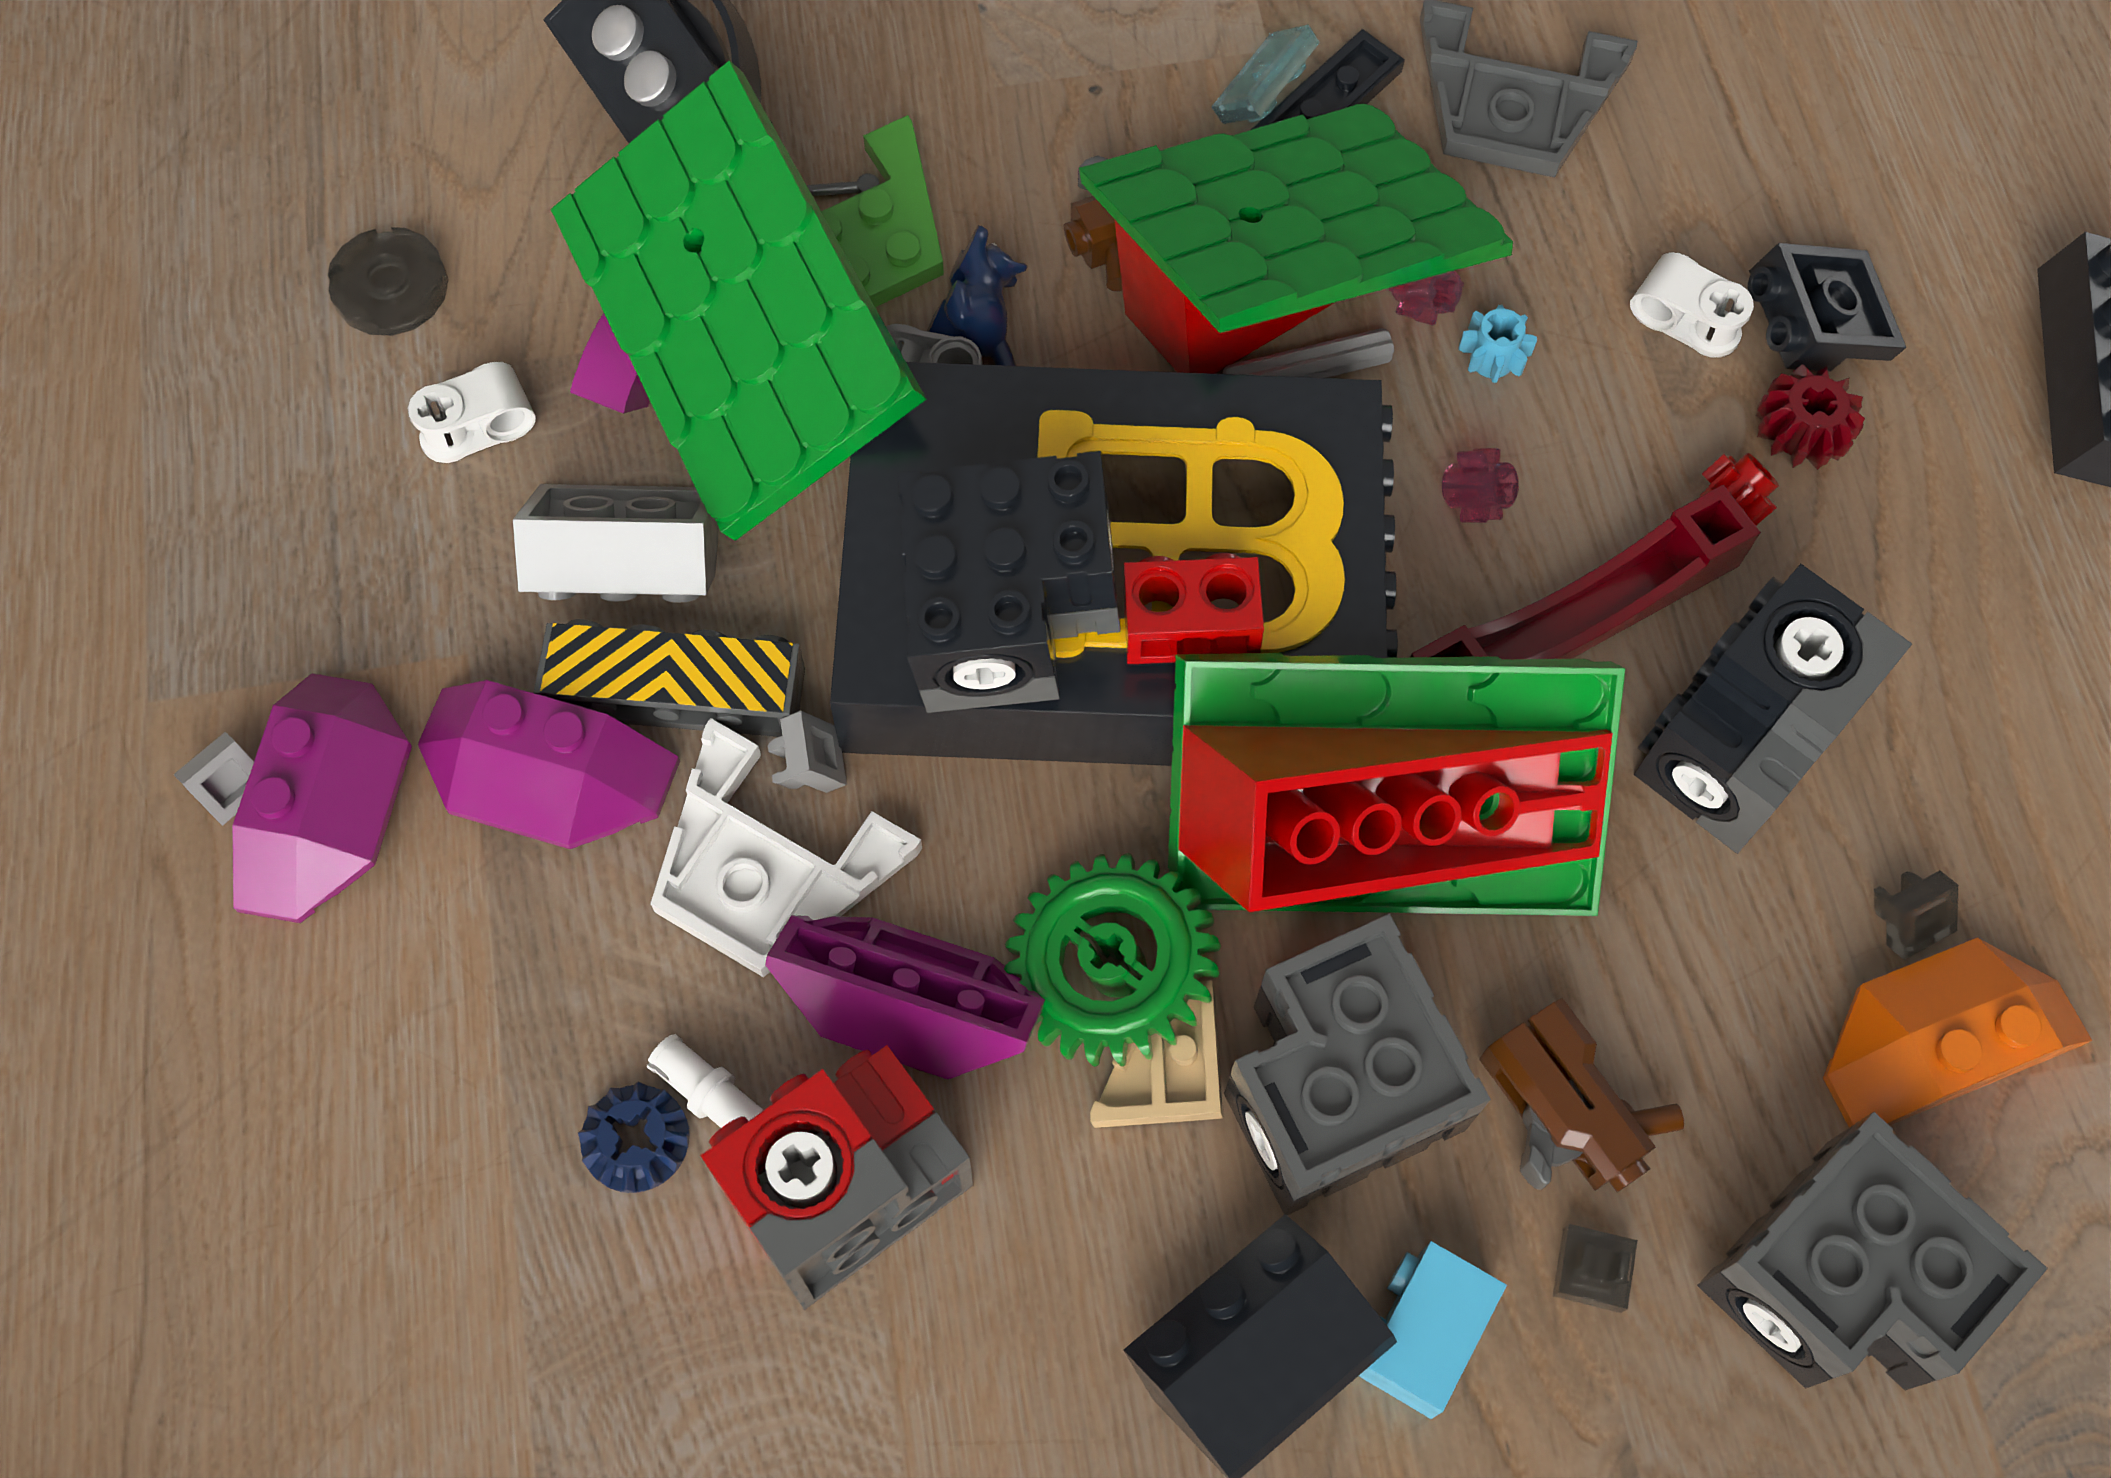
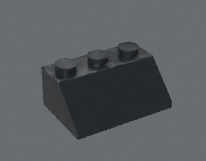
[1123,1214,1397,1478]

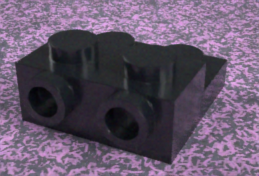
[1748,243,1907,371]

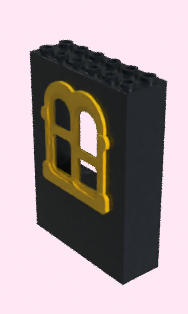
[830,362,1398,766]

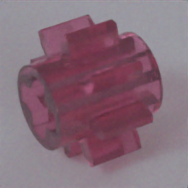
[1389,271,1464,325]
[1442,448,1519,523]

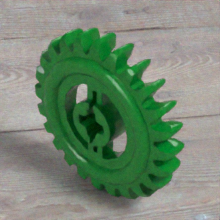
[1004,853,1221,1067]

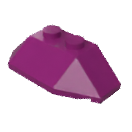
[232,673,412,923]
[418,680,680,849]
[765,915,1045,1080]

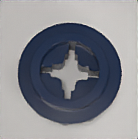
[578,1081,690,1193]

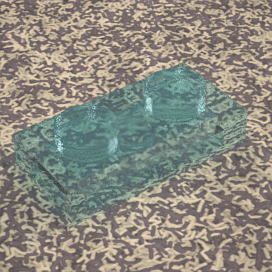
[1211,25,1320,124]

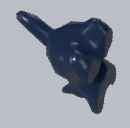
[927,225,1027,366]

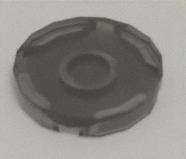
[327,227,448,336]

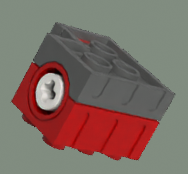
[700,1045,973,1310]

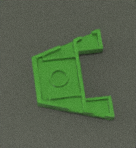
[821,115,944,307]

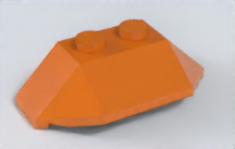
[1823,937,2092,1128]

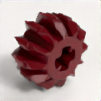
[1756,364,1865,470]

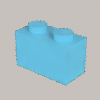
[1359,1241,1507,1419]

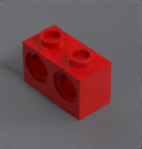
[1123,553,1264,664]

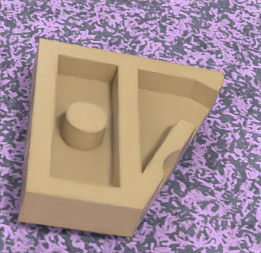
[1090,980,1223,1128]

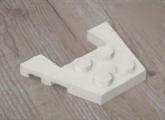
[651,718,922,977]

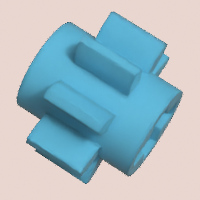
[1458,305,1537,383]

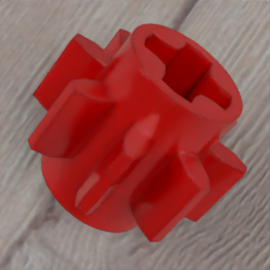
[1700,453,1779,526]

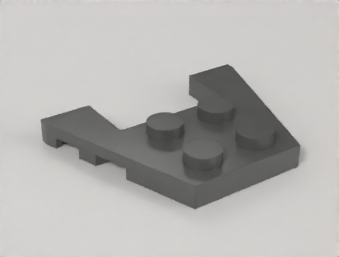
[1420,0,1638,177]

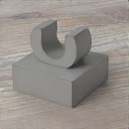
[768,711,847,793]
[173,732,254,826]

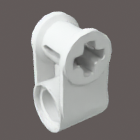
[1630,252,1754,358]
[408,362,536,463]

